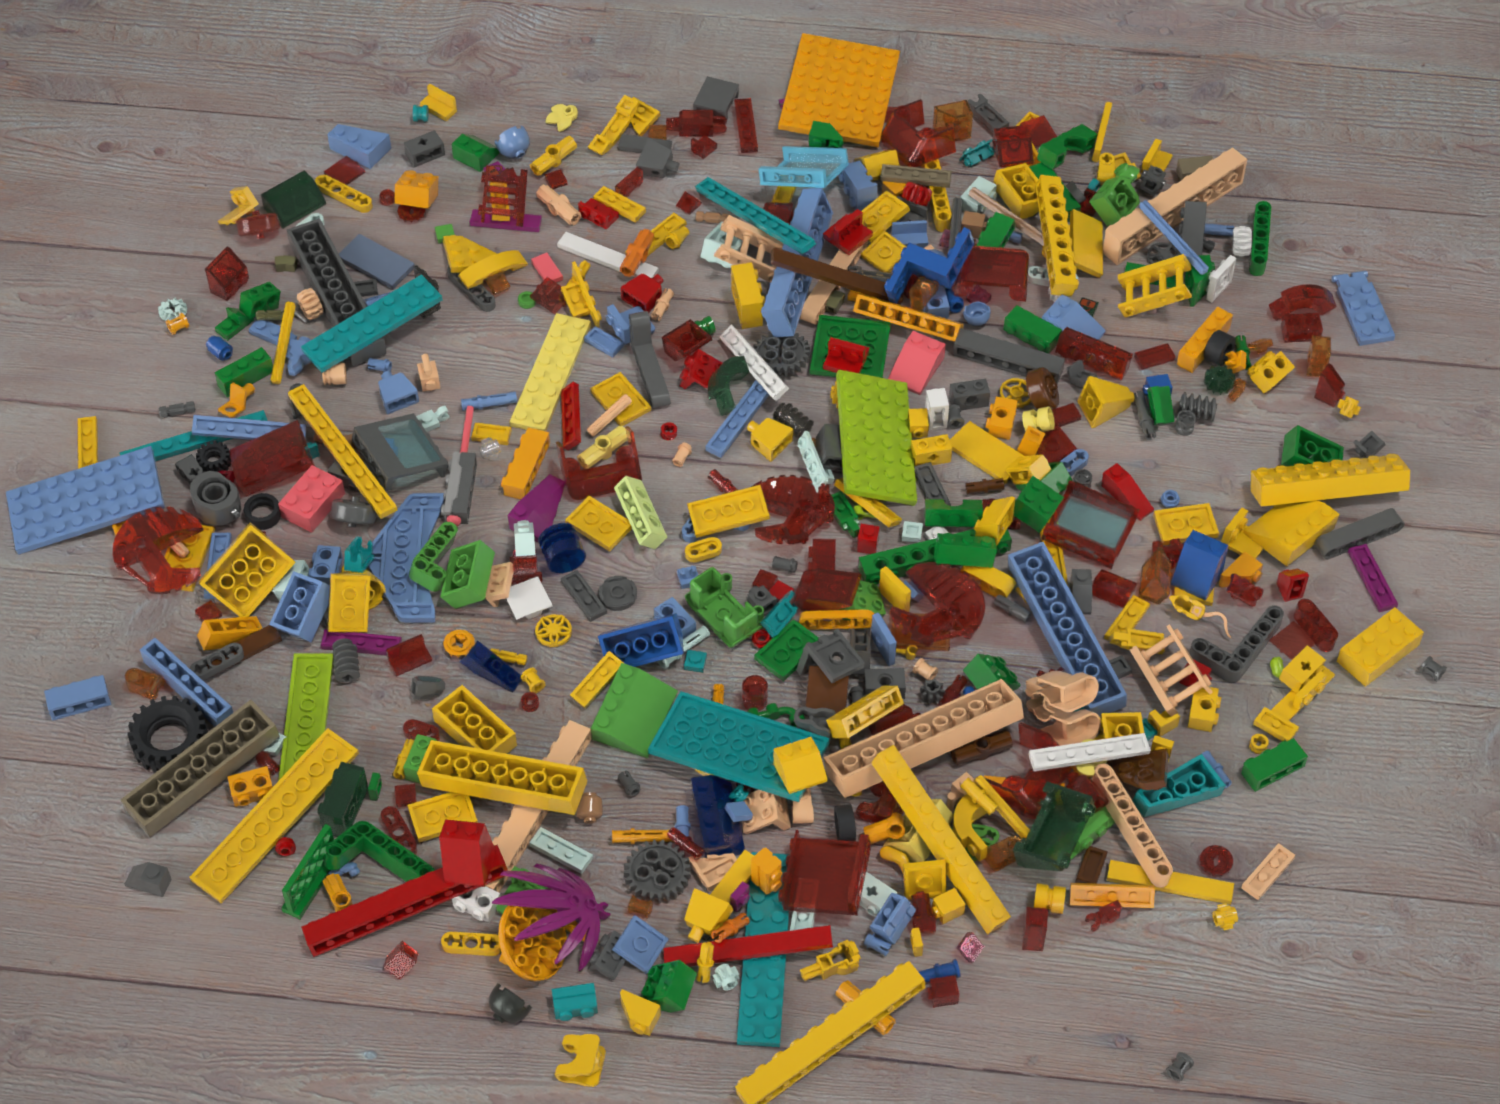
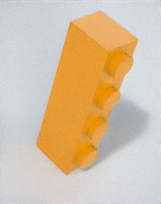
[1177,306,1233,373]
[501,427,550,500]

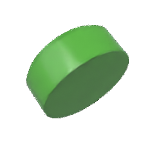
[518,291,536,309]

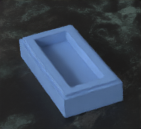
[584,326,624,358]

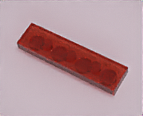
[734,98,758,153]

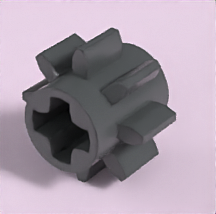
[920,679,945,704]

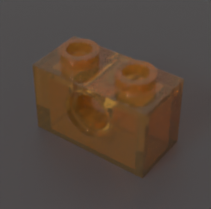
[1306,336,1331,377]

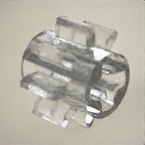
[478,437,501,461]

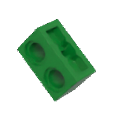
[239,281,281,319]

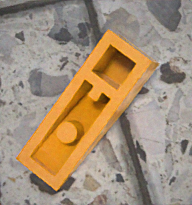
[197,616,262,650]

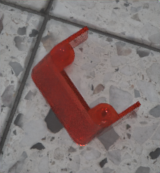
[881,99,956,167]
[556,426,642,500]
[984,722,1072,819]

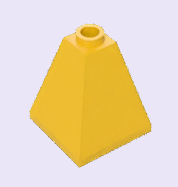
[1077,376,1135,428]

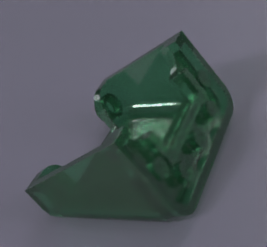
[1013,781,1096,872]

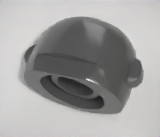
[190,471,241,526]

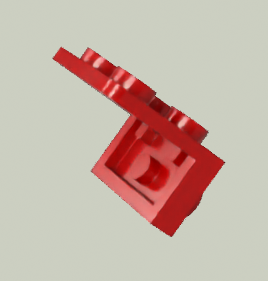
[679,349,728,394]

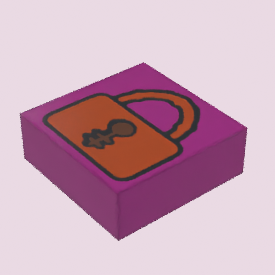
[483,161,507,182]

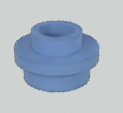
[1161,490,1180,508]

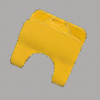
[554,1034,606,1087]

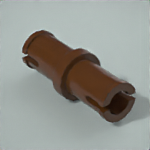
[965,478,1005,495]

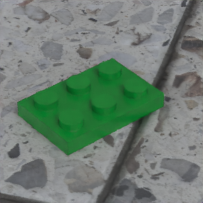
[754,619,819,682]

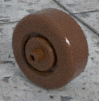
[1026,367,1059,410]

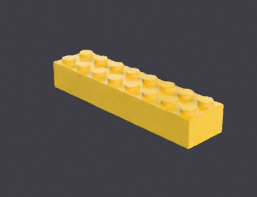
[1251,454,1410,506]
[417,740,588,815]

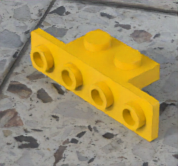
[561,261,602,328]
[1271,665,1335,721]

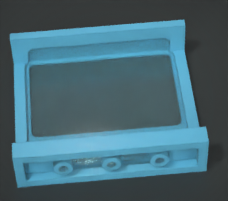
[759,146,849,188]

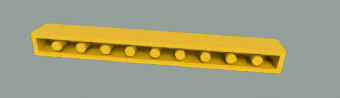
[871,745,1011,935]
[735,961,926,1104]

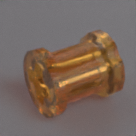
[627,895,653,918]

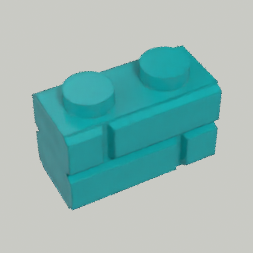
[552,983,598,1021]

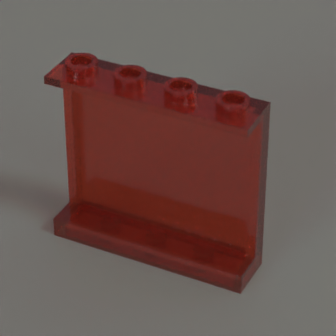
[779,830,871,916]

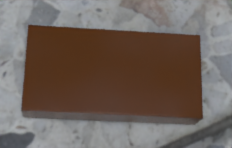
[1075,846,1108,884]

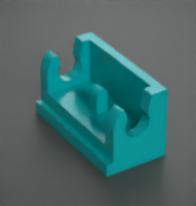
[344,536,374,573]

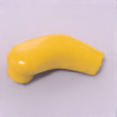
[879,846,910,873]

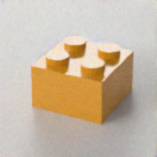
[395,170,439,208]

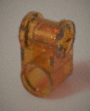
[909,275,939,310]
[125,668,166,700]
[985,836,1022,872]

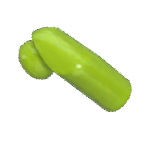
[1270,656,1284,678]

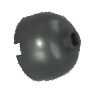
[489,983,532,1023]

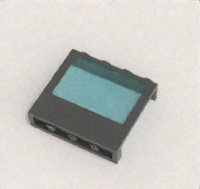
[351,413,448,491]

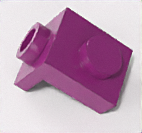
[730,881,750,912]

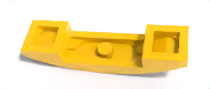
[588,95,639,155]
[458,250,528,289]

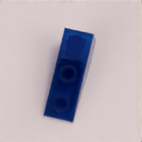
[460,641,522,693]

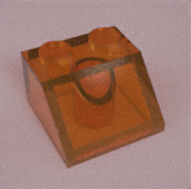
[932,100,973,141]
[1138,547,1172,605]

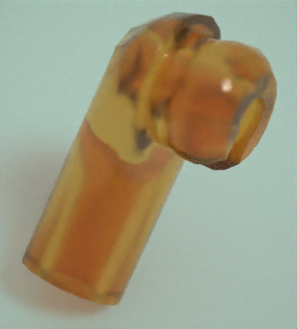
[1228,378,1247,402]

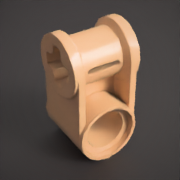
[792,788,814,824]

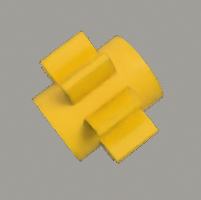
[1337,396,1361,418]
[1212,903,1238,930]

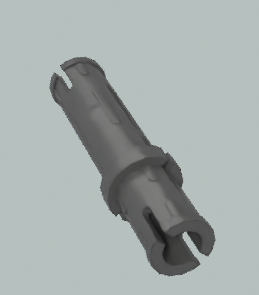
[1134,391,1156,440]

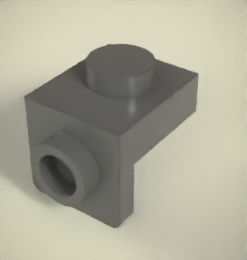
[1067,360,1098,388]
[1354,431,1385,458]

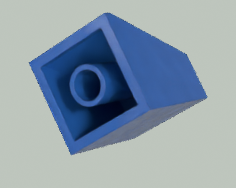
[1171,530,1228,600]

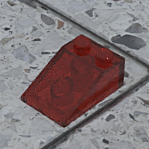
[793,568,862,612]

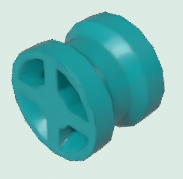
[413,105,429,122]

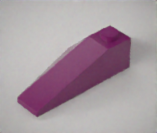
[508,474,566,544]

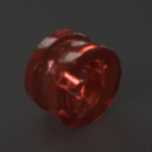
[379,189,395,206]
[521,692,539,712]

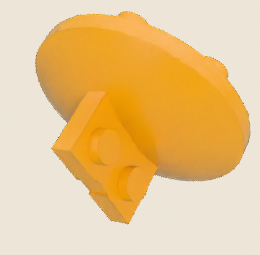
[498,905,567,981]

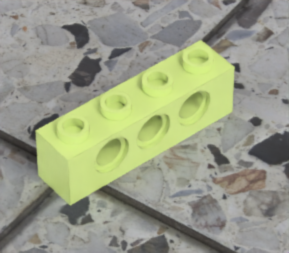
[614,476,667,549]

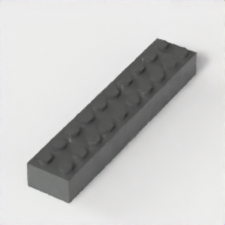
[287,218,387,366]

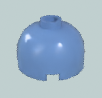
[495,126,530,158]

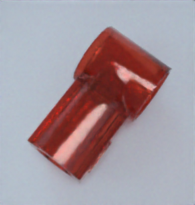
[911,891,936,934]

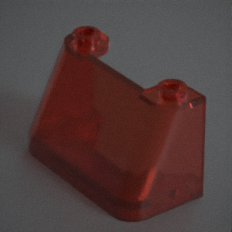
[954,246,1029,302]

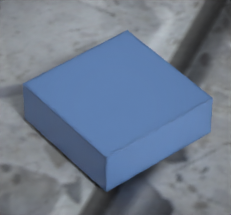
[725,801,753,822]

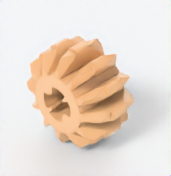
[297,288,324,320]

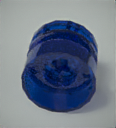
[538,523,586,574]

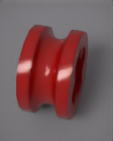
[661,422,677,440]

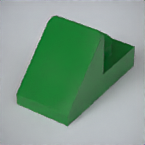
[215,307,254,341]

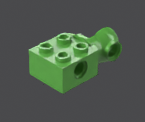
[1089,163,1140,227]

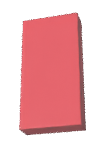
[531,253,563,286]

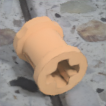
[912,658,938,681]

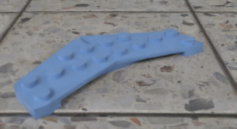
[368,493,444,623]

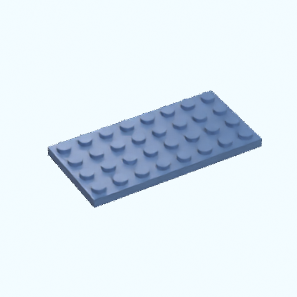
[6,446,165,555]

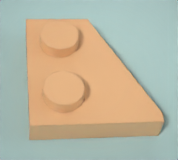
[688,853,737,892]

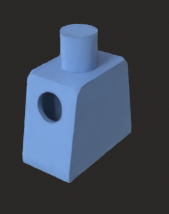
[378,371,419,415]

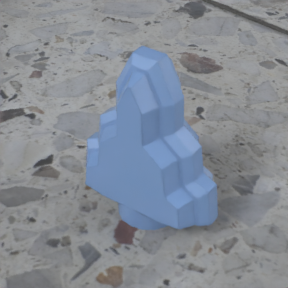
[286,337,311,376]

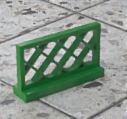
[281,824,334,920]

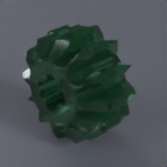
[1204,364,1236,395]

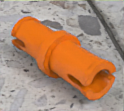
[711,913,750,943]

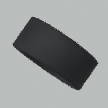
[243,493,281,530]
[834,804,856,844]

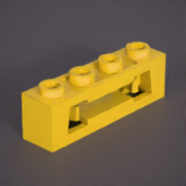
[826,686,904,738]

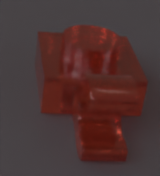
[1085,900,1122,931]

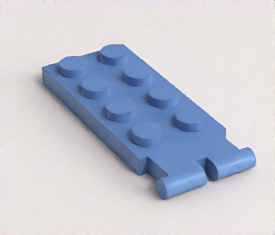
[1331,271,1395,346]

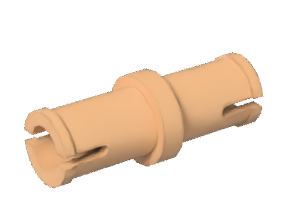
[651,288,674,321]

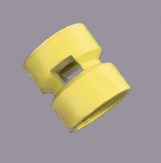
[1022,406,1055,432]

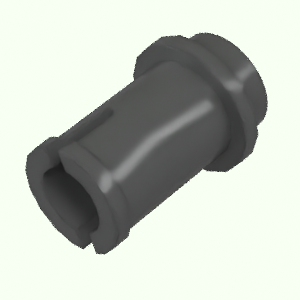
[772,556,798,573]
[849,686,865,704]
[618,770,641,796]

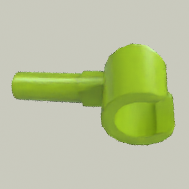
[854,505,876,520]

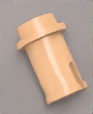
[672,442,692,467]

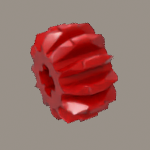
[902,182,932,206]

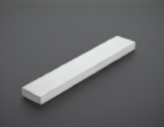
[557,232,659,278]
[719,324,789,401]
[1028,733,1151,771]

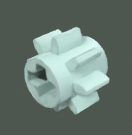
[713,964,740,991]

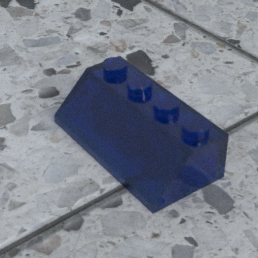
[691,775,745,858]

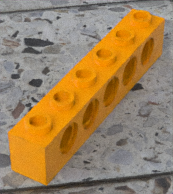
[853,294,964,342]

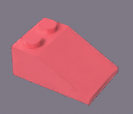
[888,331,946,395]

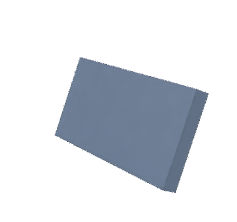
[339,234,415,289]

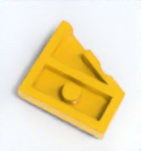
[630,97,661,136]

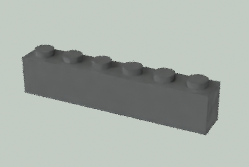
[953,328,1065,385]

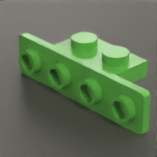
[1049,805,1115,866]

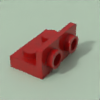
[578,198,619,230]

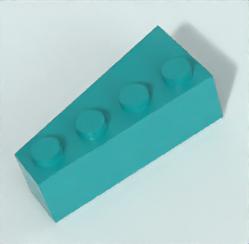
[1132,754,1226,817]

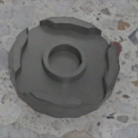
[599,576,637,611]

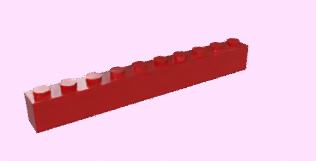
[301,844,508,957]

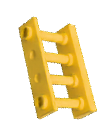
[1118,254,1192,318]

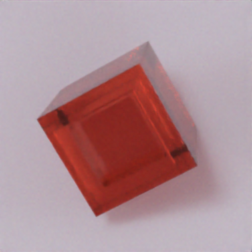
[384,941,418,979]

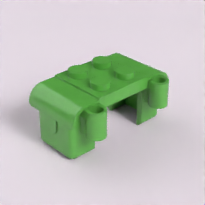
[685,567,764,648]

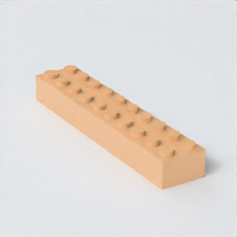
[1103,147,1247,265]
[823,679,1024,798]

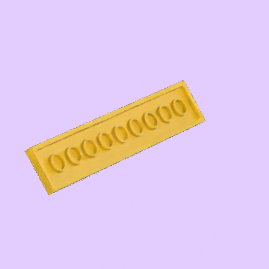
[189,728,359,904]

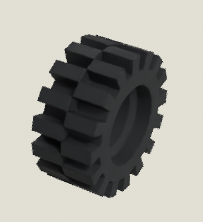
[196,441,232,472]

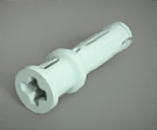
[657,625,710,669]

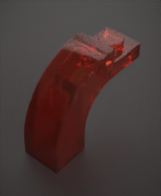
[1269,284,1337,321]

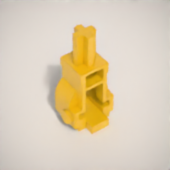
[800,940,861,981]

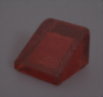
[676,191,702,215]

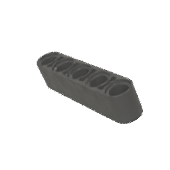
[1314,508,1405,560]

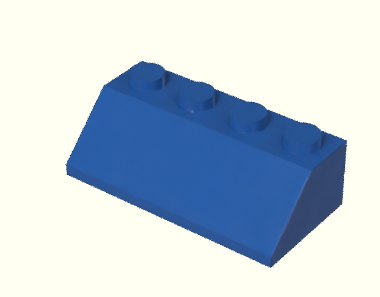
[598,613,684,667]

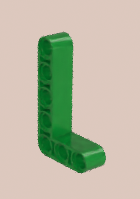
[324,821,435,882]

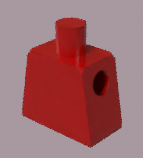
[621,274,663,314]

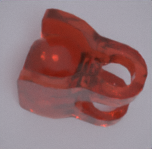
[856,781,904,827]

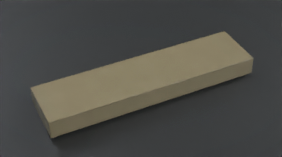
[880,164,952,188]

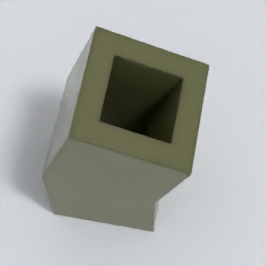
[275,255,298,272]
[826,290,845,314]

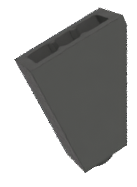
[816,424,843,470]

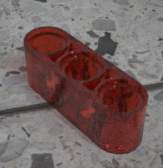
[1293,598,1338,652]

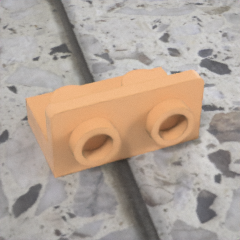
[485,562,515,607]

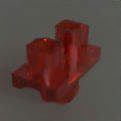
[1150,538,1184,569]
[1226,573,1264,607]

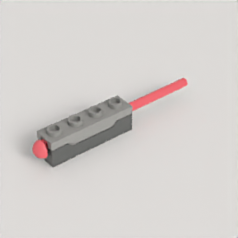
[441,406,477,526]

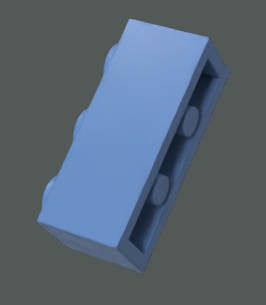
[44,675,112,721]

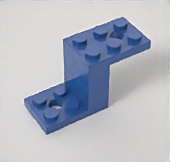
[884,227,975,304]

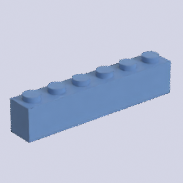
[140,638,233,727]

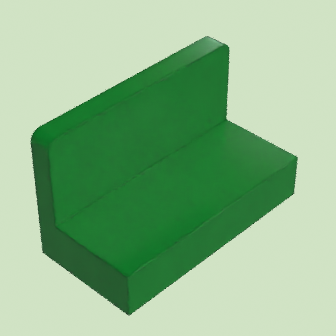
[1147,386,1175,425]

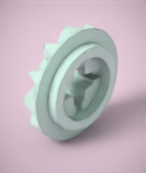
[158,297,187,321]

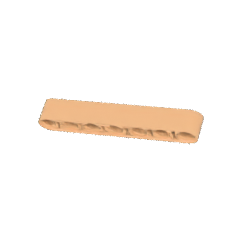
[799,241,868,325]
[1092,763,1173,888]

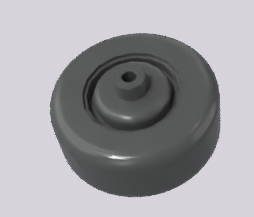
[330,496,377,527]

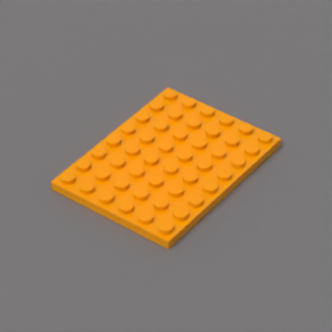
[778,33,900,148]

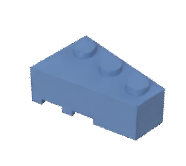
[327,124,391,169]
[838,161,878,211]

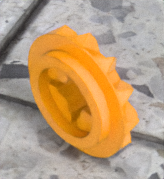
[443,630,475,658]

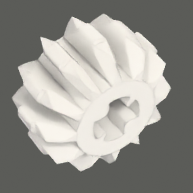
[1232,226,1252,256]

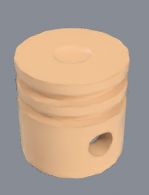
[322,362,347,386]

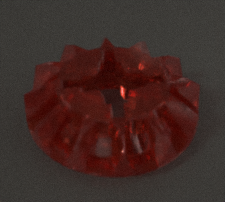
[397,204,426,223]
[1200,845,1233,876]

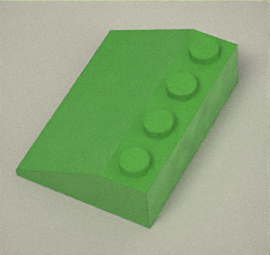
[591,663,678,758]

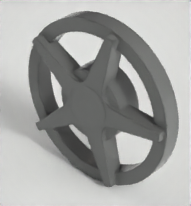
[1147,242,1180,264]

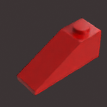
[1101,463,1154,521]

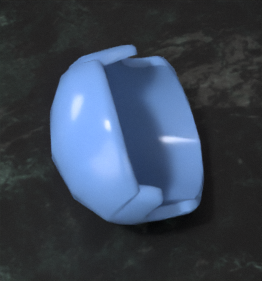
[963,301,991,326]

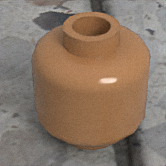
[576,792,603,824]

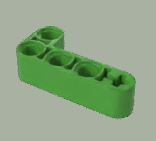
[409,522,458,592]

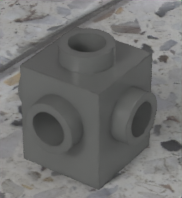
[1139,165,1166,196]

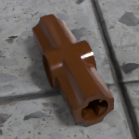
[950,730,1013,765]

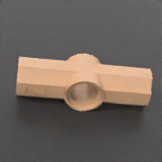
[536,184,581,226]

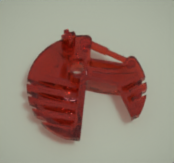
[751,475,835,544]
[113,507,204,594]
[889,562,985,647]

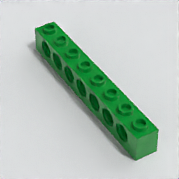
[858,529,1012,585]

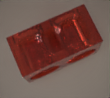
[1280,313,1323,343]

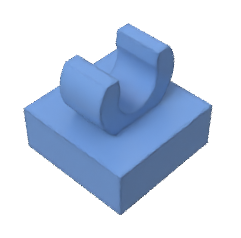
[677,565,698,589]

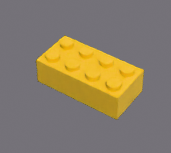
[1336,607,1424,687]
[432,685,517,754]

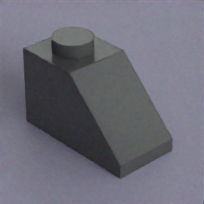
[1070,569,1092,614]
[125,862,172,897]

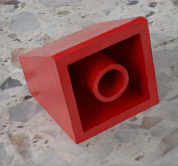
[439,819,496,887]

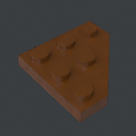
[1107,748,1169,790]

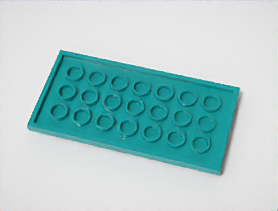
[648,691,829,802]

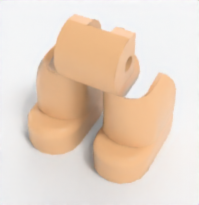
[1025,671,1101,746]

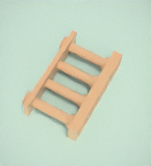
[714,215,784,282]
[1130,624,1213,716]

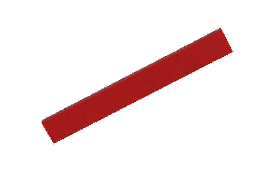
[663,925,833,967]

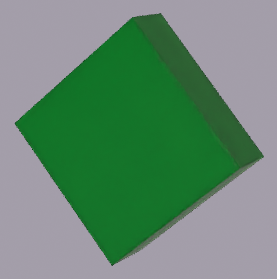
[368,772,382,801]

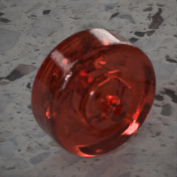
[236,210,280,239]

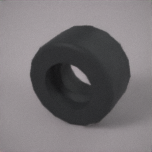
[1204,330,1235,366]

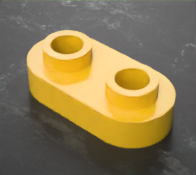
[685,537,722,563]

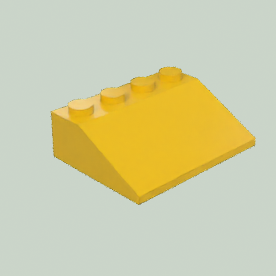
[1243,500,1340,567]
[199,522,296,617]

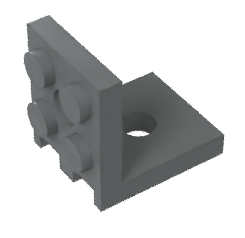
[796,628,865,683]

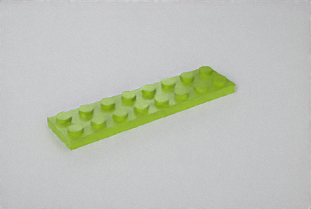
[278,653,334,781]

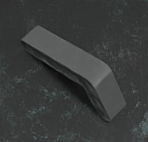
[629,311,671,408]
[1189,605,1284,683]

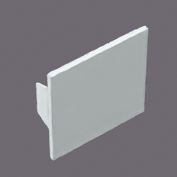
[506,577,553,620]

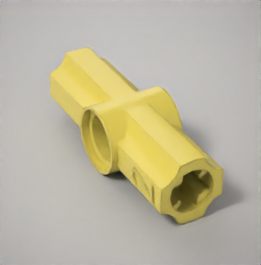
[577,426,630,469]

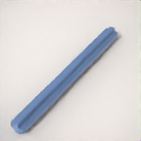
[1139,200,1209,275]

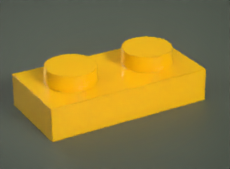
[1253,707,1299,741]

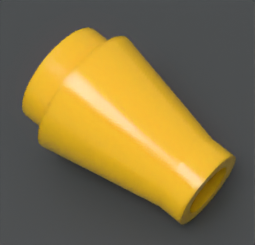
[665,226,689,249]

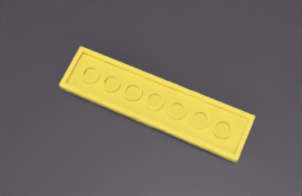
[510,313,591,431]

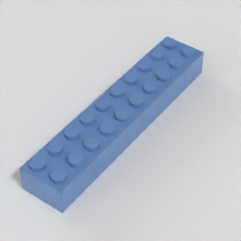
[761,188,833,337]
[1008,542,1127,717]

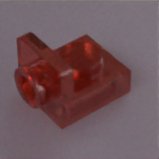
[691,135,717,159]
[1079,188,1096,217]

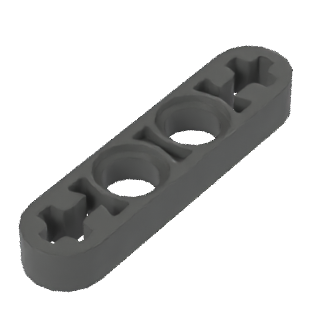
[447,266,496,312]

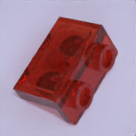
[1092,569,1137,608]

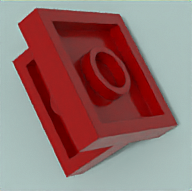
[823,209,873,256]
[823,337,870,374]

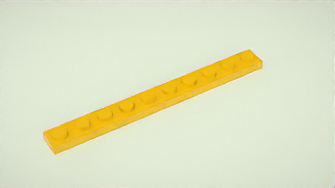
[288,384,398,519]

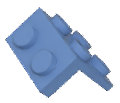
[606,304,655,345]

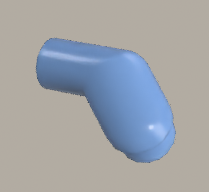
[328,862,360,877]

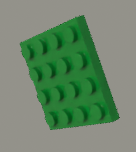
[810,315,891,378]

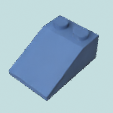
[1042,294,1106,355]

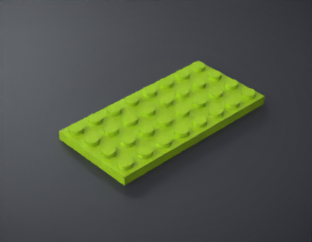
[836,370,917,506]

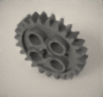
[753,332,811,377]
[624,839,691,903]

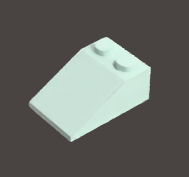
[701,222,743,268]

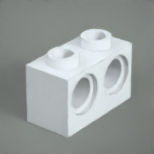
[925,388,949,431]
[452,886,501,923]

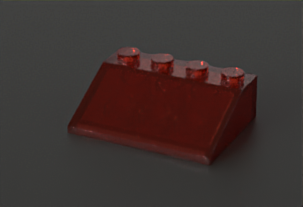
[229,420,315,497]

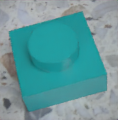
[684,650,707,673]

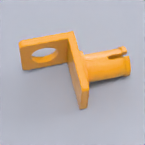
[218,383,255,418]

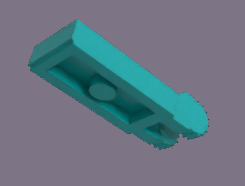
[760,590,802,637]

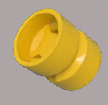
[1033,883,1066,914]

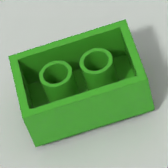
[440,540,495,609]

